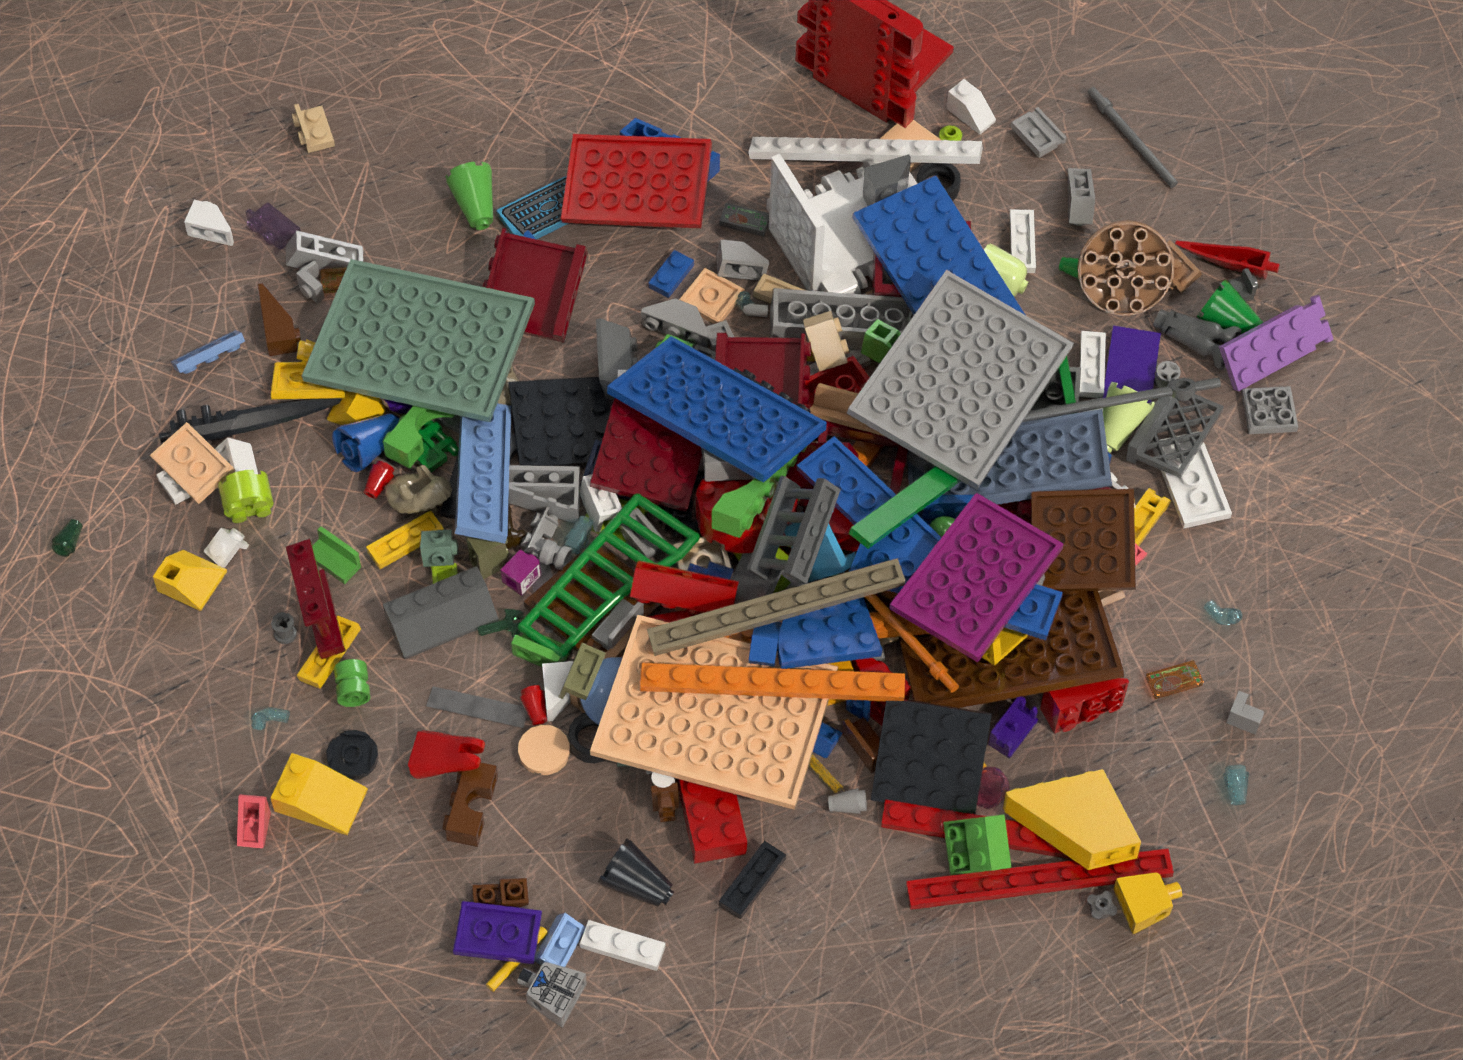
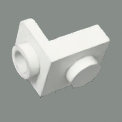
[203,528,249,568]

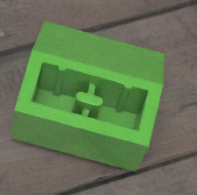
[943,815,1012,875]

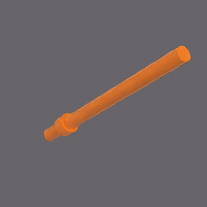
[865,594,959,693]

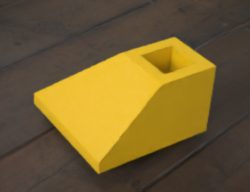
[153,550,227,611]

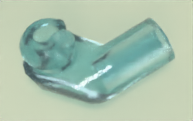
[1204,600,1243,625]
[251,707,290,730]

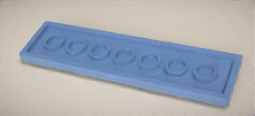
[455,403,511,543]

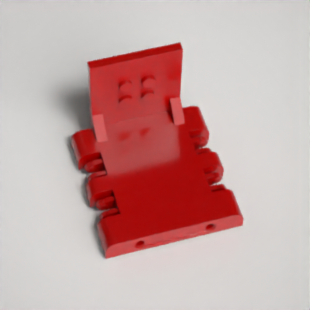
[795,0,954,129]

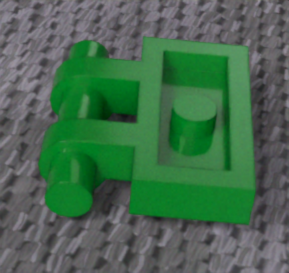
[416,420,459,473]

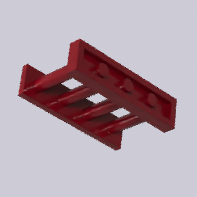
[286,539,346,659]

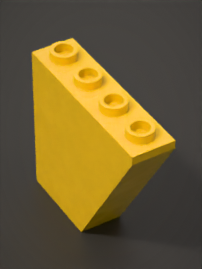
[1003,769,1141,870]

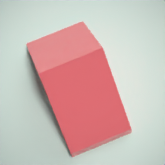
[237,794,271,848]

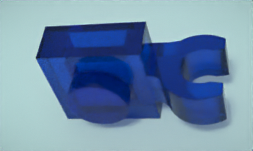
[687,561,734,580]

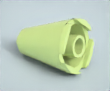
[1103,382,1155,453]

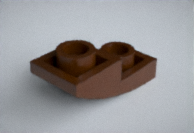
[472,878,529,908]

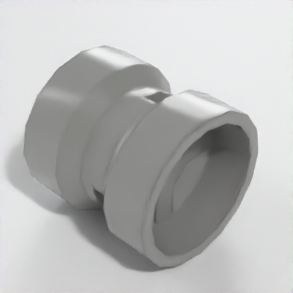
[539,539,573,571]

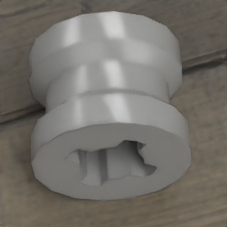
[1154,361,1181,388]

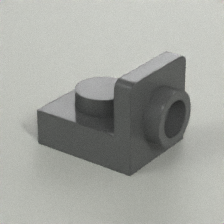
[1218,268,1258,301]

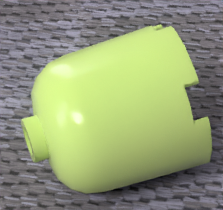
[984,243,1029,297]

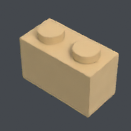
[803,311,850,372]

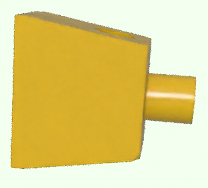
[1113,873,1182,934]

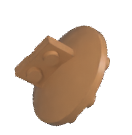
[1078,220,1174,316]

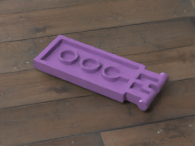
[1219,295,1333,391]

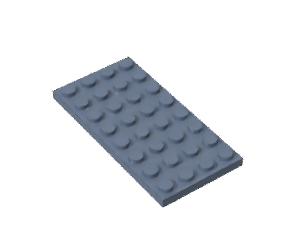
[907,409,1112,517]

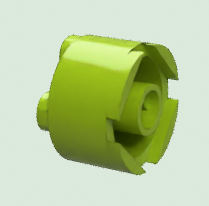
[218,470,274,523]

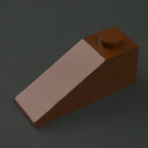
[258,283,301,356]

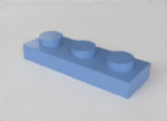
[171,330,245,374]

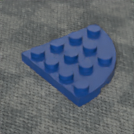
[777,597,882,669]

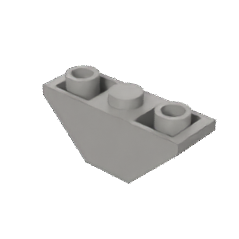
[641,298,709,348]

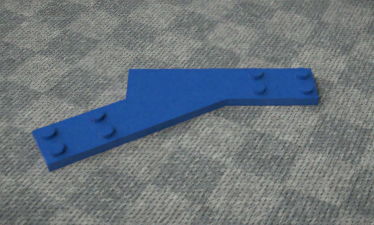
[797,436,1063,640]

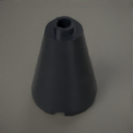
[598,838,674,907]

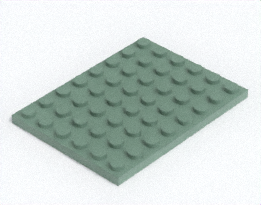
[302,259,535,422]

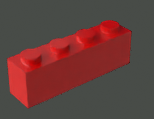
[630,561,739,614]

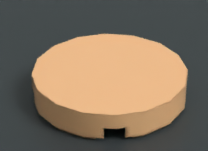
[518,725,570,775]

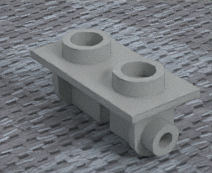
[520,507,559,560]

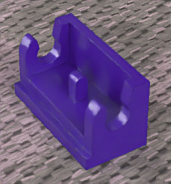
[988,697,1039,759]

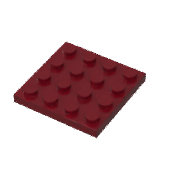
[590,398,702,512]

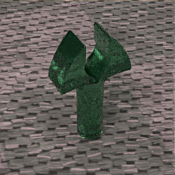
[478,609,524,638]

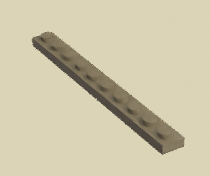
[647,558,905,656]

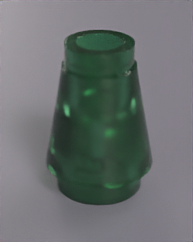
[52,519,83,557]

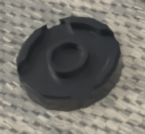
[326,730,379,780]

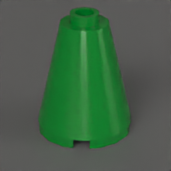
[1196,279,1264,334]

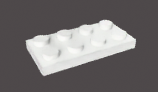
[1153,431,1232,529]

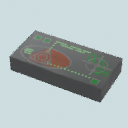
[719,203,769,237]

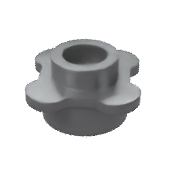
[1087,891,1117,919]

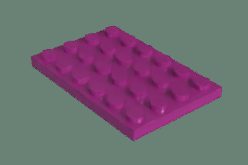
[890,493,1063,662]

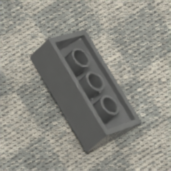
[383,566,499,659]

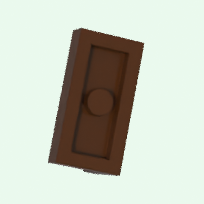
[842,717,880,773]

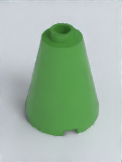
[445,162,493,230]

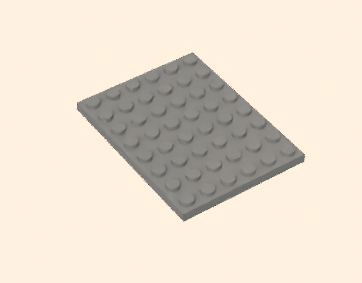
[847,270,1074,490]

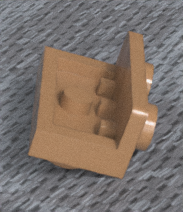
[1167,240,1202,293]

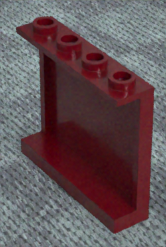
[483,228,588,343]
[715,333,811,405]

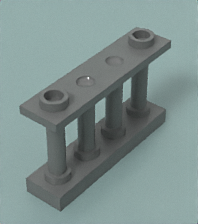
[747,476,841,584]

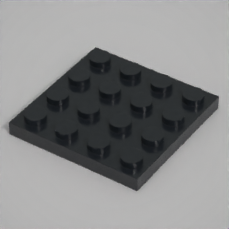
[508,377,611,467]
[871,699,992,815]

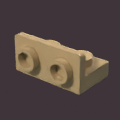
[292,104,335,153]

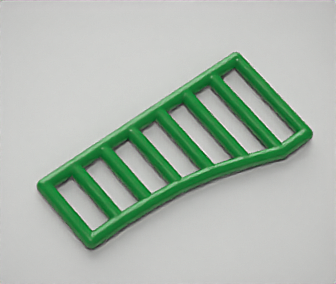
[518,493,700,659]

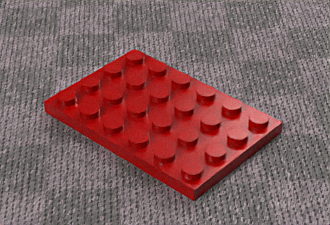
[561,134,712,229]

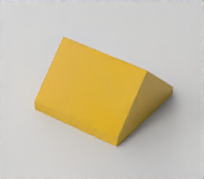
[327,391,387,425]

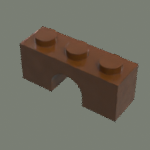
[442,762,498,847]

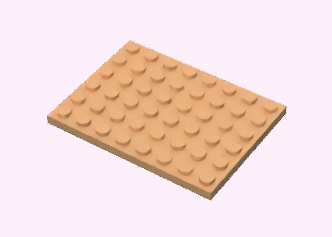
[590,615,838,810]

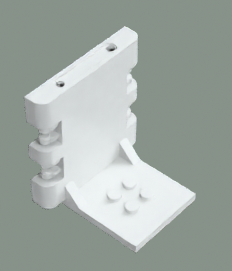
[766,154,917,294]

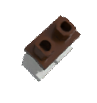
[646,770,679,822]

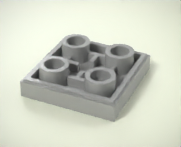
[1241,386,1298,434]

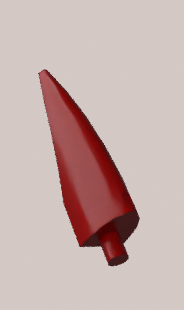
[1175,240,1280,280]

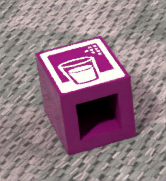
[501,549,541,596]

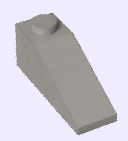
[1067,168,1095,226]
[286,230,363,270]

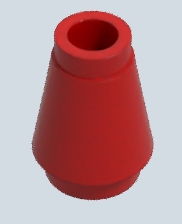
[363,460,395,499]
[520,685,548,726]

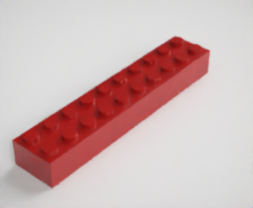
[647,610,747,864]

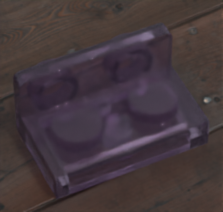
[245,202,301,250]

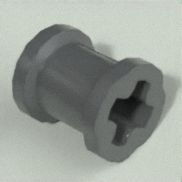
[271,612,297,644]

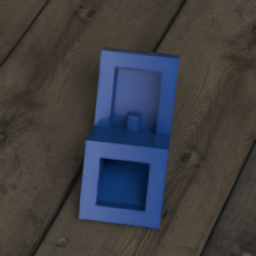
[749,621,782,667]

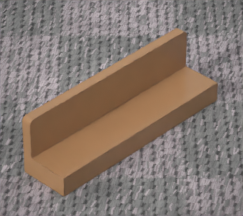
[810,383,886,437]

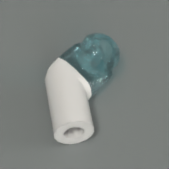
[736,291,768,317]

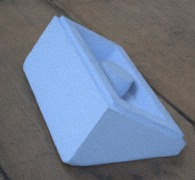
[535,913,586,967]

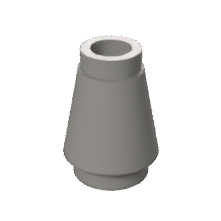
[828,788,867,814]

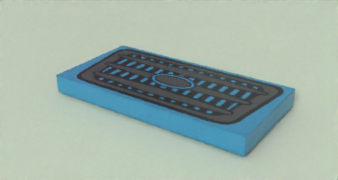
[496,176,569,239]

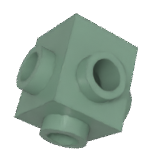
[420,530,459,567]

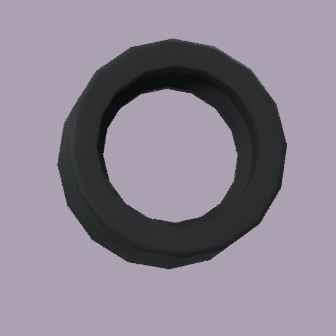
[916,163,961,201]
[568,713,606,764]

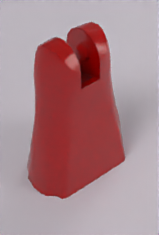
[408,730,485,779]

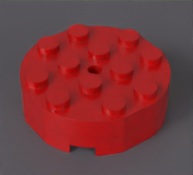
[696,477,797,554]

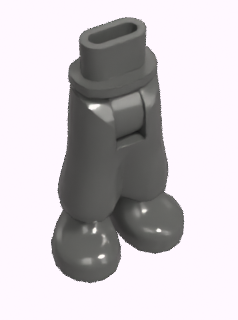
[1153,309,1241,370]

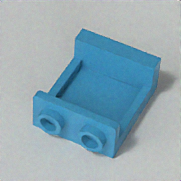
[784,511,855,582]

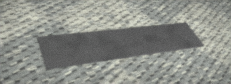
[426,686,527,728]

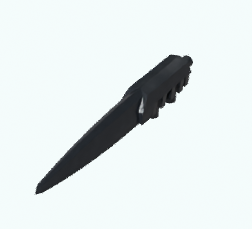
[159,398,342,443]

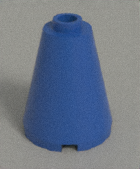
[332,414,399,472]

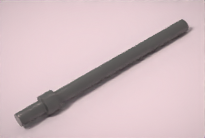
[1088,87,1178,188]

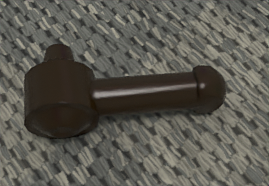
[505,504,526,550]

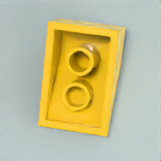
[271,753,368,835]

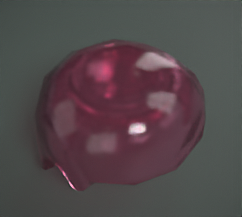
[977,766,1010,809]

